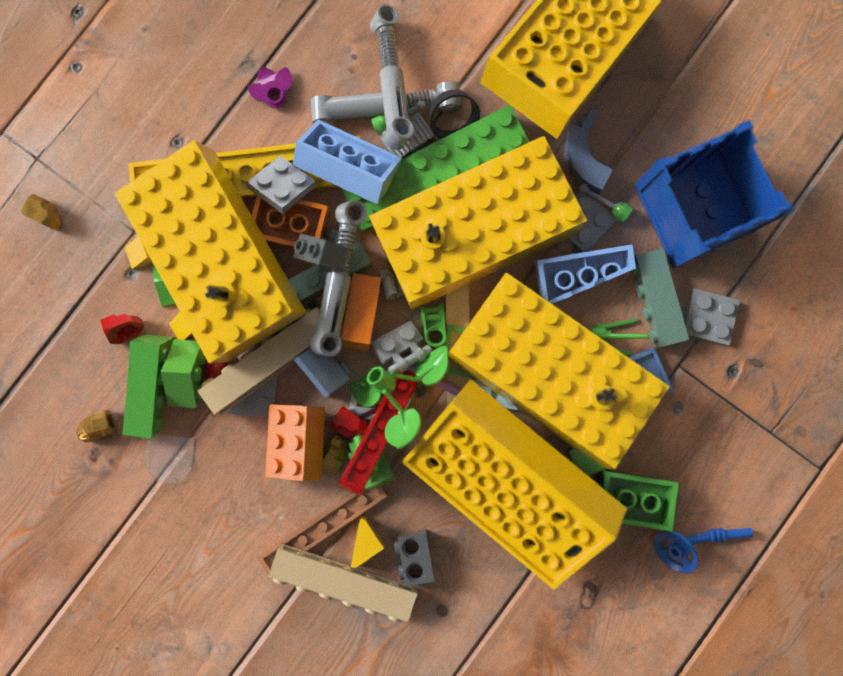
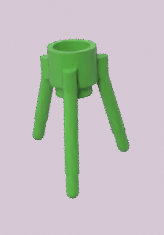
[590,319,649,357]

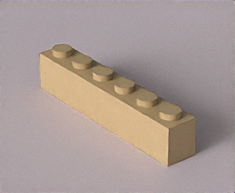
[198,307,328,418]
[268,543,417,622]

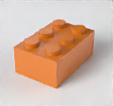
[252,196,331,251]
[265,404,325,481]

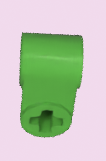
[420,303,446,349]

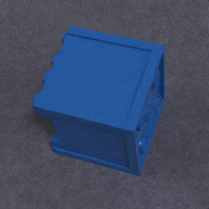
[633,119,794,269]

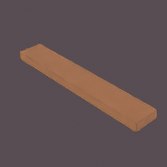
[257,486,389,576]

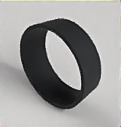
[429,90,481,140]

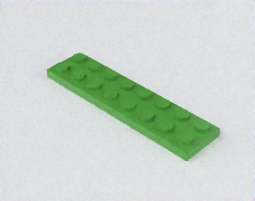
[342,105,529,232]

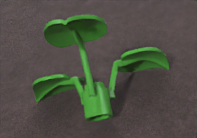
[349,346,449,449]

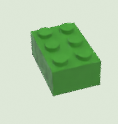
[598,470,679,532]

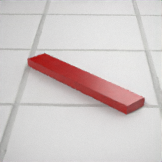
[338,370,418,496]

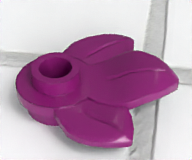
[248,66,292,108]

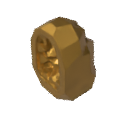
[21,194,63,231]
[76,410,117,442]
[322,433,350,475]

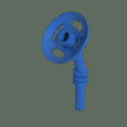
[654,528,753,573]

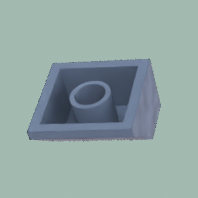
[294,344,352,398]

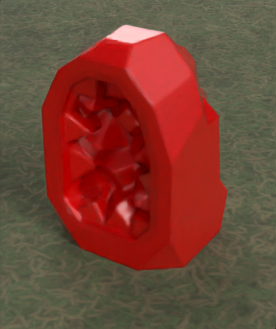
[100,314,144,344]
[329,406,369,438]

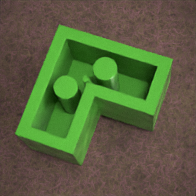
[161,339,206,408]

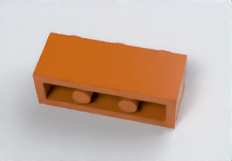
[340,273,381,352]

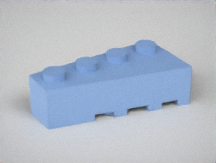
[534,245,636,304]

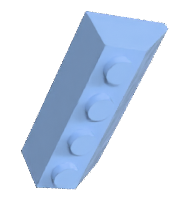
[293,120,402,204]

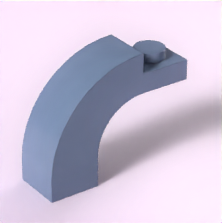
[564,107,613,195]

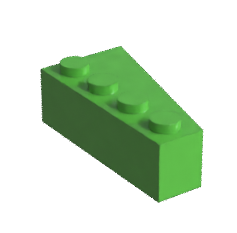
[123,333,175,439]

